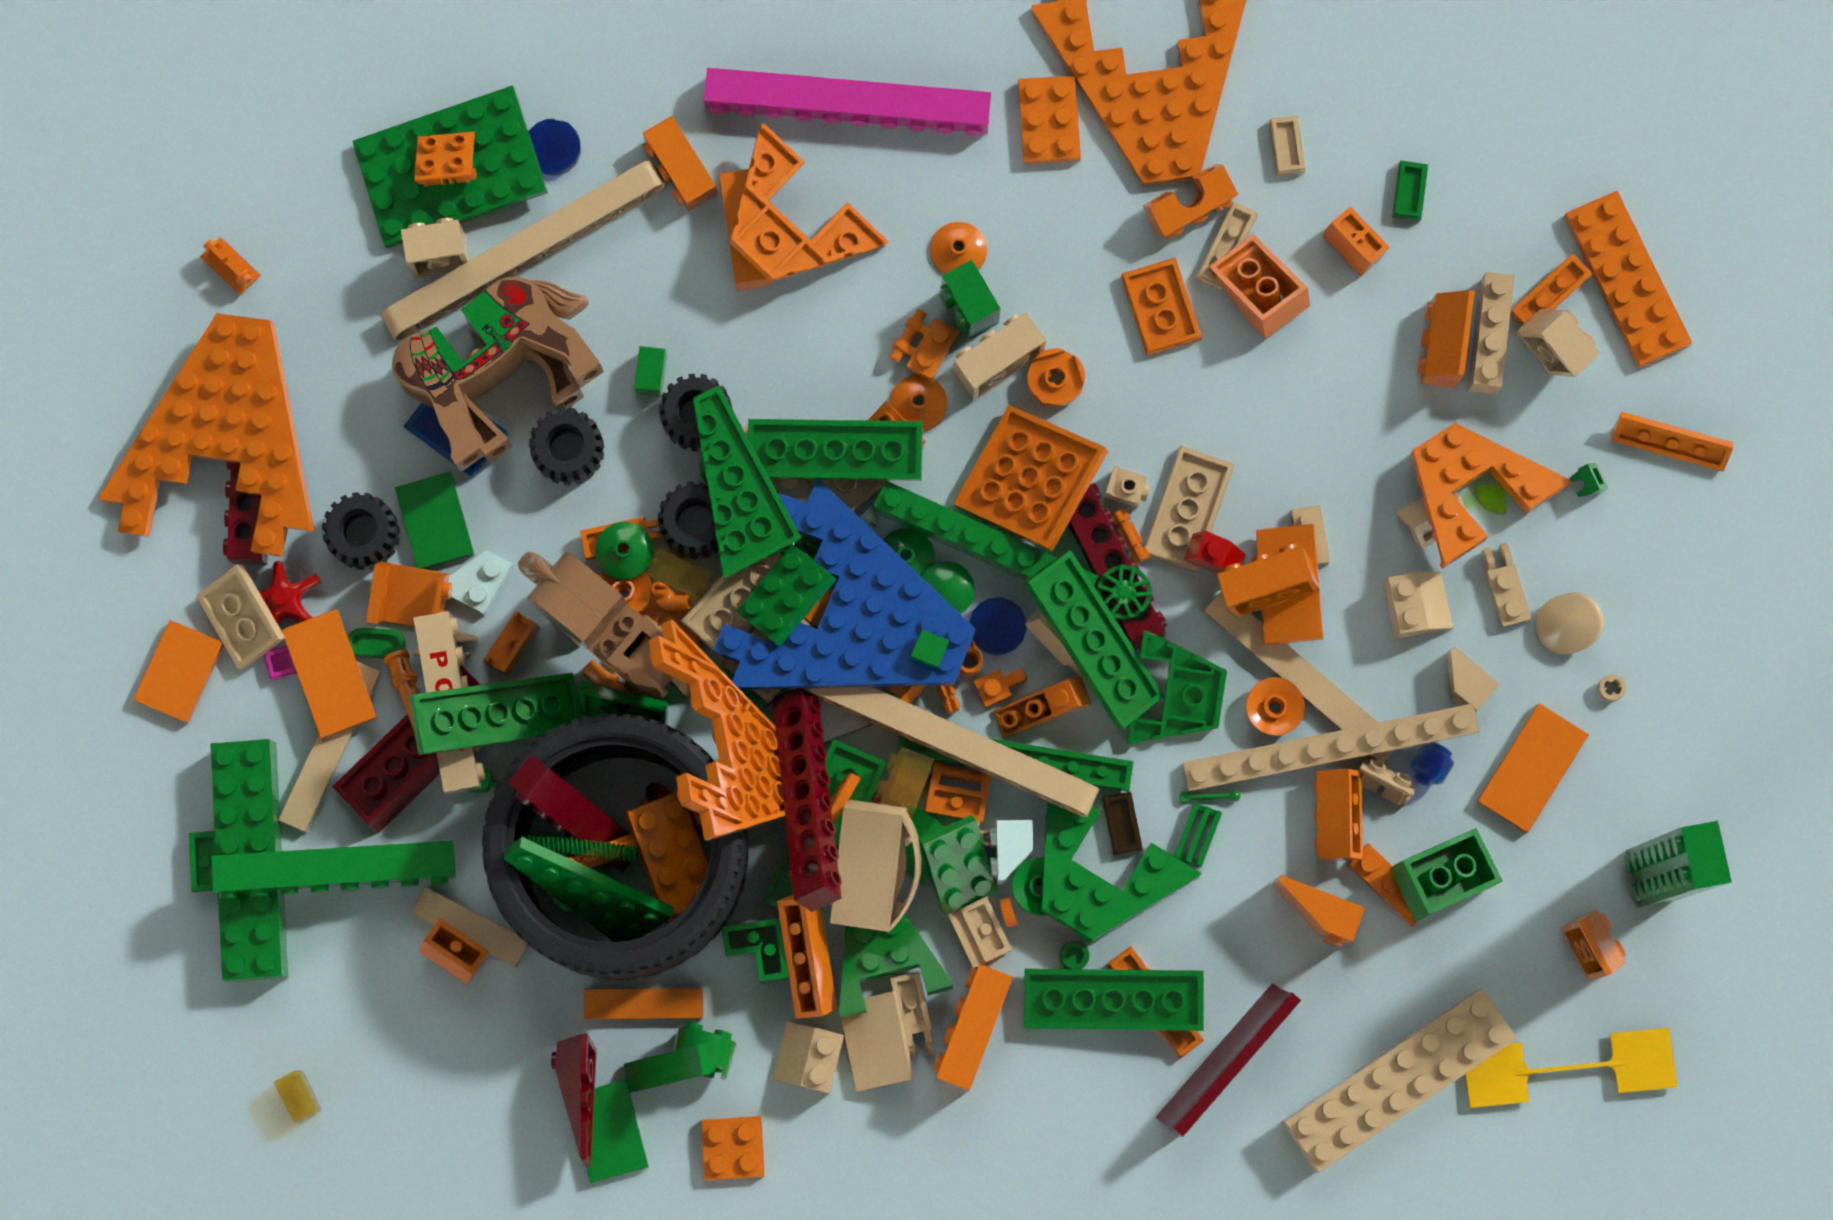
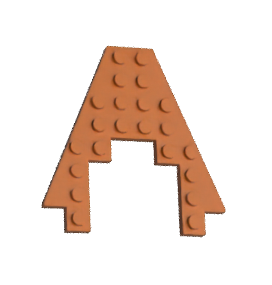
[1031,0,1246,186]

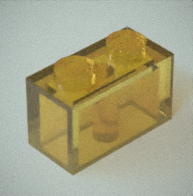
[876,747,934,819]

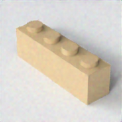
[1468,272,1515,395]

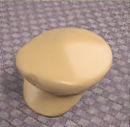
[1535,592,1604,654]

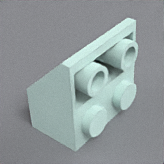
[989,820,1033,885]

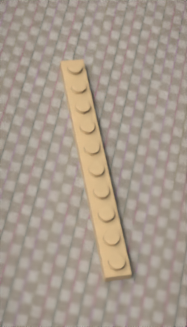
[1183,703,1479,792]

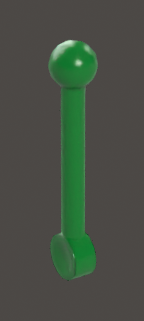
[1179,790,1241,803]

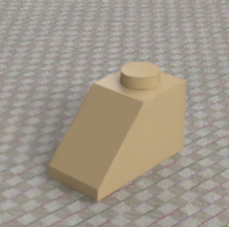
[1446,646,1500,712]

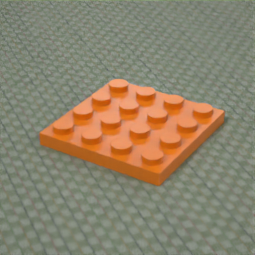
[953,405,1108,552]

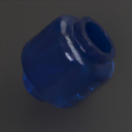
[1410,742,1454,787]

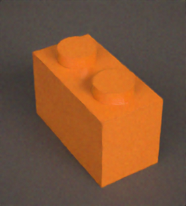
[419,918,489,985]

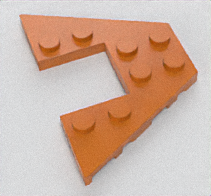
[729,123,889,282]
[1410,423,1571,569]

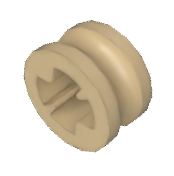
[1598,674,1626,702]

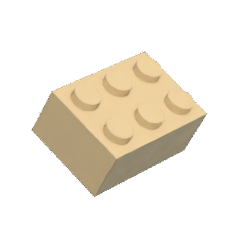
[953,313,1046,401]

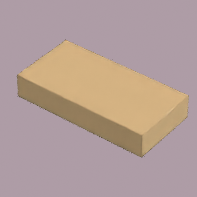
[1269,116,1306,176]

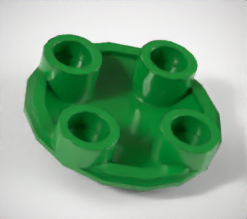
[921,561,975,614]

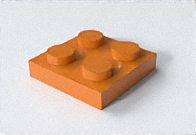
[701,1116,765,1180]

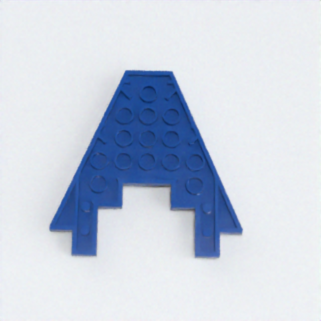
[713,479,976,690]

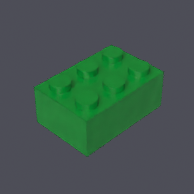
[1389,828,1503,922]

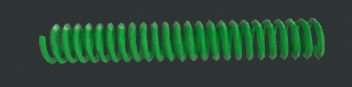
[520,833,639,863]

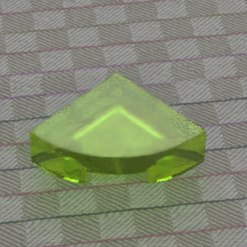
[1474,484,1507,515]

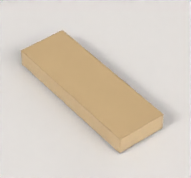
[1196,201,1258,290]

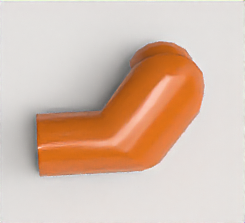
[650,581,692,610]

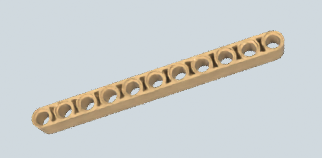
[380,160,666,341]
[804,687,1099,817]

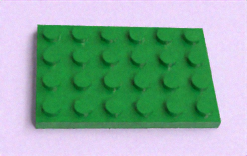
[352,85,548,249]

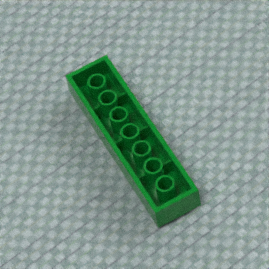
[210,739,288,982]
[1624,820,1732,908]

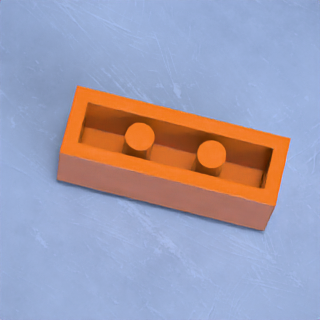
[642,116,718,211]
[1314,769,1363,861]

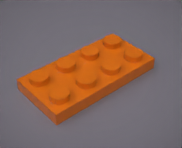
[624,790,708,924]

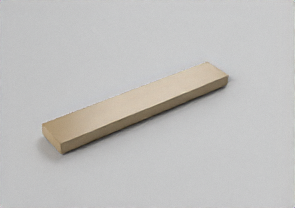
[278,661,382,833]

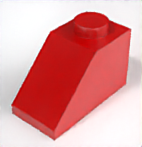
[1184,530,1246,574]

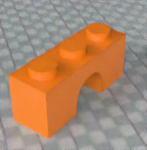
[1142,164,1238,238]

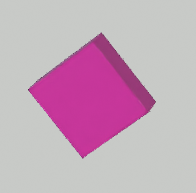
[264,645,297,681]

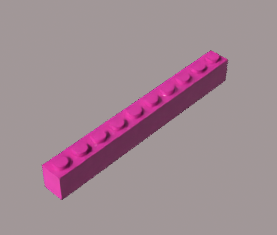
[704,67,991,136]

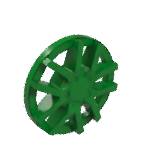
[1097,565,1152,620]

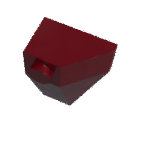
[551,1033,597,1167]

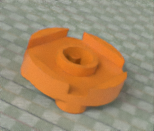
[1027,348,1085,407]

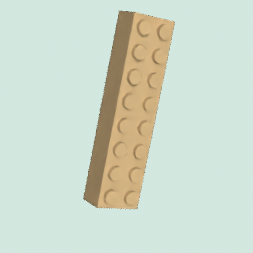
[1282,989,1517,1173]

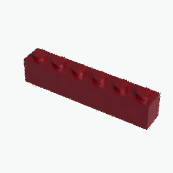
[508,755,639,874]

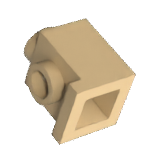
[1104,465,1151,508]

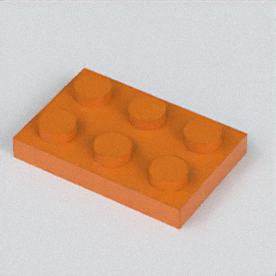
[1018,75,1081,164]

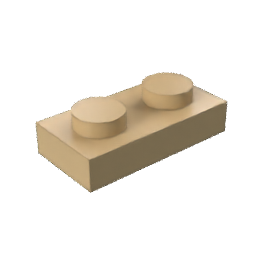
[1290,505,1330,565]

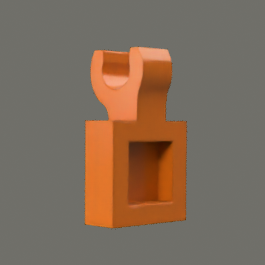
[974,668,1027,708]

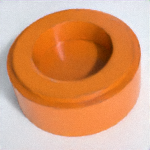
[999,897,1019,928]

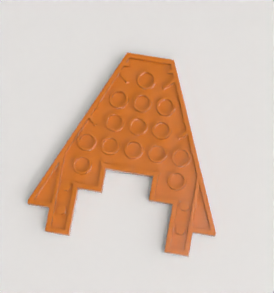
[99,313,314,557]
[648,619,785,841]

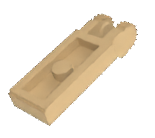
[1482,543,1531,628]
[890,971,935,1059]

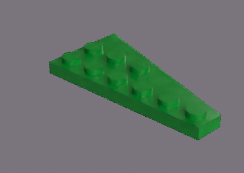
[504,837,674,942]

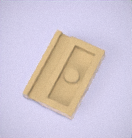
[948,896,1012,969]

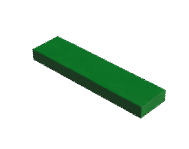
[624,1044,711,1093]

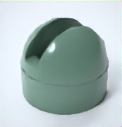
[859,507,878,527]

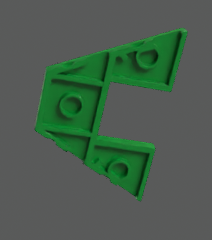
[1040,802,1202,942]

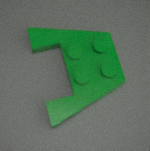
[1126,630,1227,745]
[839,914,954,1019]

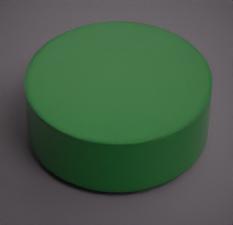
[1059,941,1089,969]

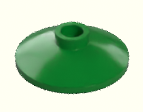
[595,522,654,580]
[883,529,935,576]
[1011,857,1047,916]

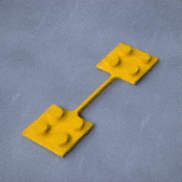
[1465,1028,1678,1108]

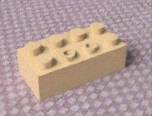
[830,800,922,932]

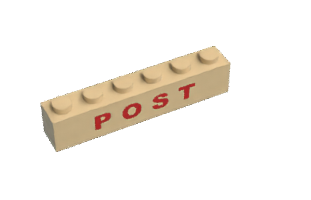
[413,611,485,794]

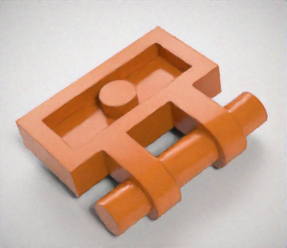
[889,309,959,382]

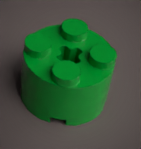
[672,1021,736,1080]

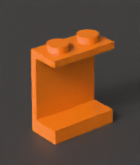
[366,561,452,627]

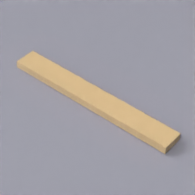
[1203,591,1393,763]

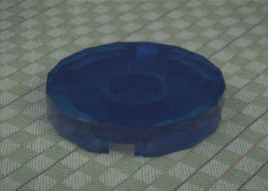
[529,119,581,175]
[969,597,1027,656]

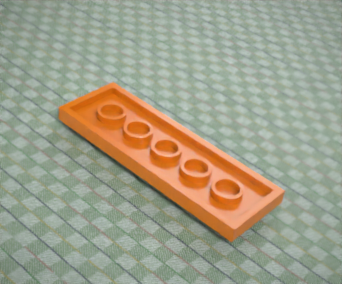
[1564,190,1692,368]

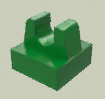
[1570,463,1608,497]

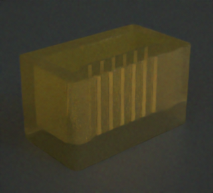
[274,1070,322,1123]

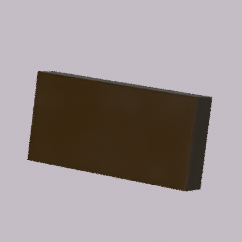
[1102,792,1143,856]

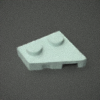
[448,550,513,616]

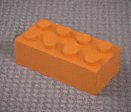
[933,964,1013,1091]

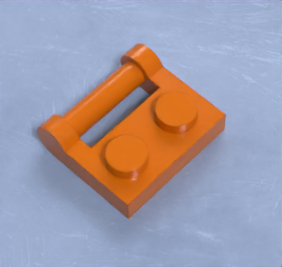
[925,761,991,823]

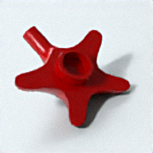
[259,560,322,626]

